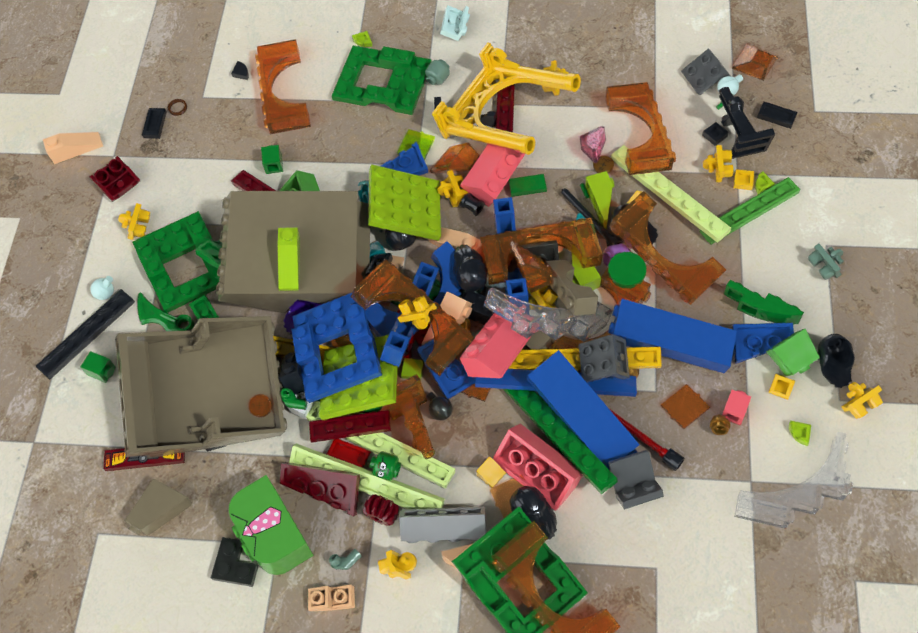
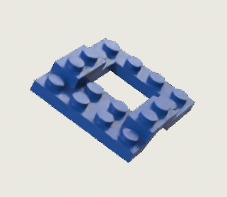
[291,289,382,403]

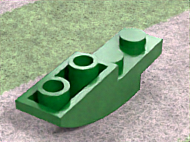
[724,280,804,324]

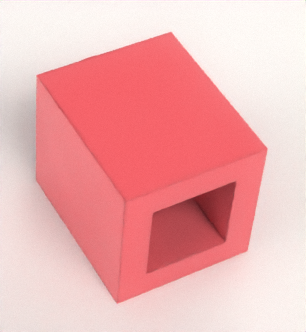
[722,390,751,426]

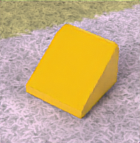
[768,373,795,400]
[476,456,506,489]

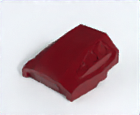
[89,156,140,202]

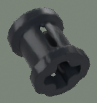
[460,193,484,216]

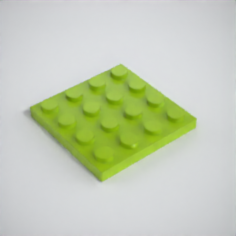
[368,164,441,241]
[319,335,397,420]

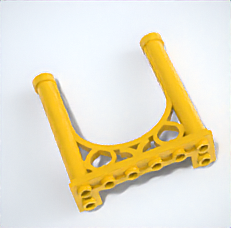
[432,42,581,155]

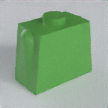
[766,328,820,376]

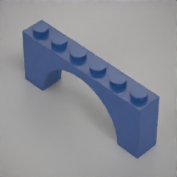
[493,197,529,318]
[366,241,463,337]

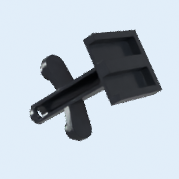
[719,87,775,159]

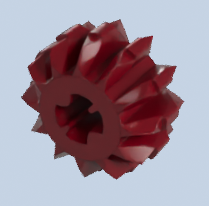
[362,494,400,526]

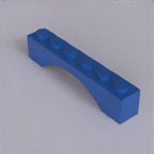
[380,261,439,367]

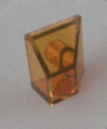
[732,43,778,81]
[430,142,480,173]
[510,241,553,293]

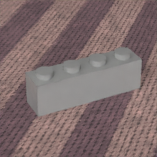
[399,507,486,543]

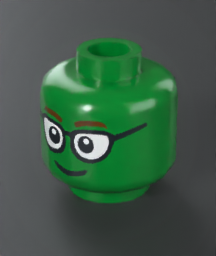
[369,451,402,480]

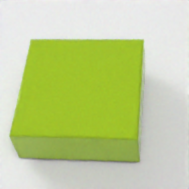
[401,358,424,381]

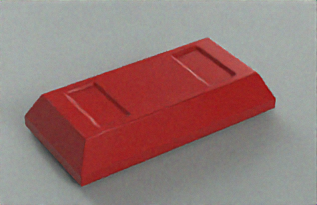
[326,439,371,468]

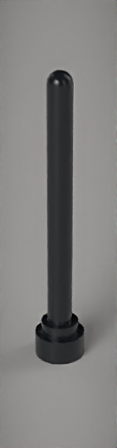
[561,188,623,247]

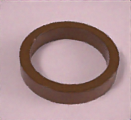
[168,99,187,116]

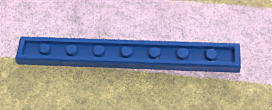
[475,369,637,397]

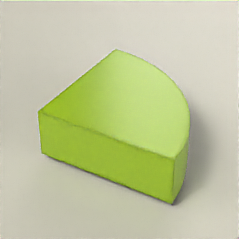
[352,31,373,47]
[755,171,775,194]
[789,420,811,446]

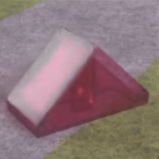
[579,126,606,163]

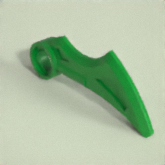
[137,292,195,331]

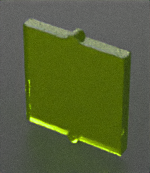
[397,129,435,161]

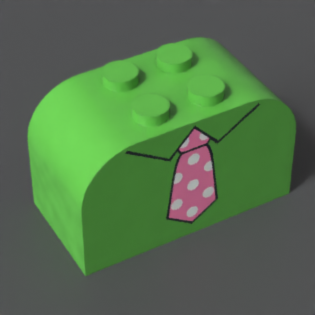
[229,475,314,575]

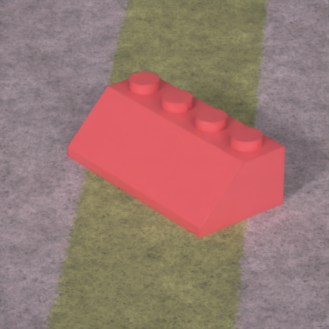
[460,144,525,207]
[460,308,538,378]
[493,423,583,511]

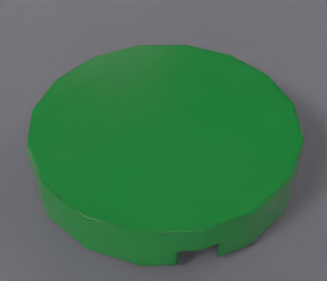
[608,252,646,288]

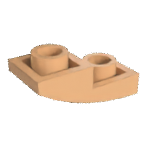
[308,585,355,611]

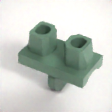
[808,243,844,280]

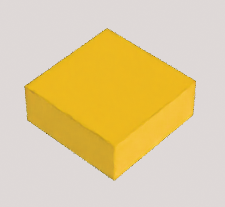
[733,169,754,190]

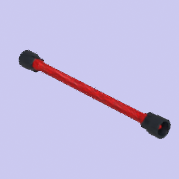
[610,409,685,471]

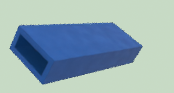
[608,299,737,373]
[527,350,640,470]

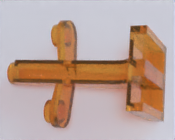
[386,374,435,459]

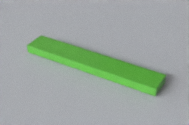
[699,177,800,245]

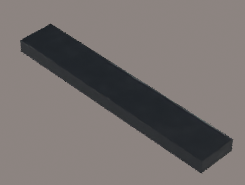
[36,289,135,380]

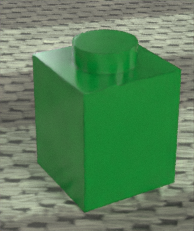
[261,145,283,174]
[80,351,116,383]

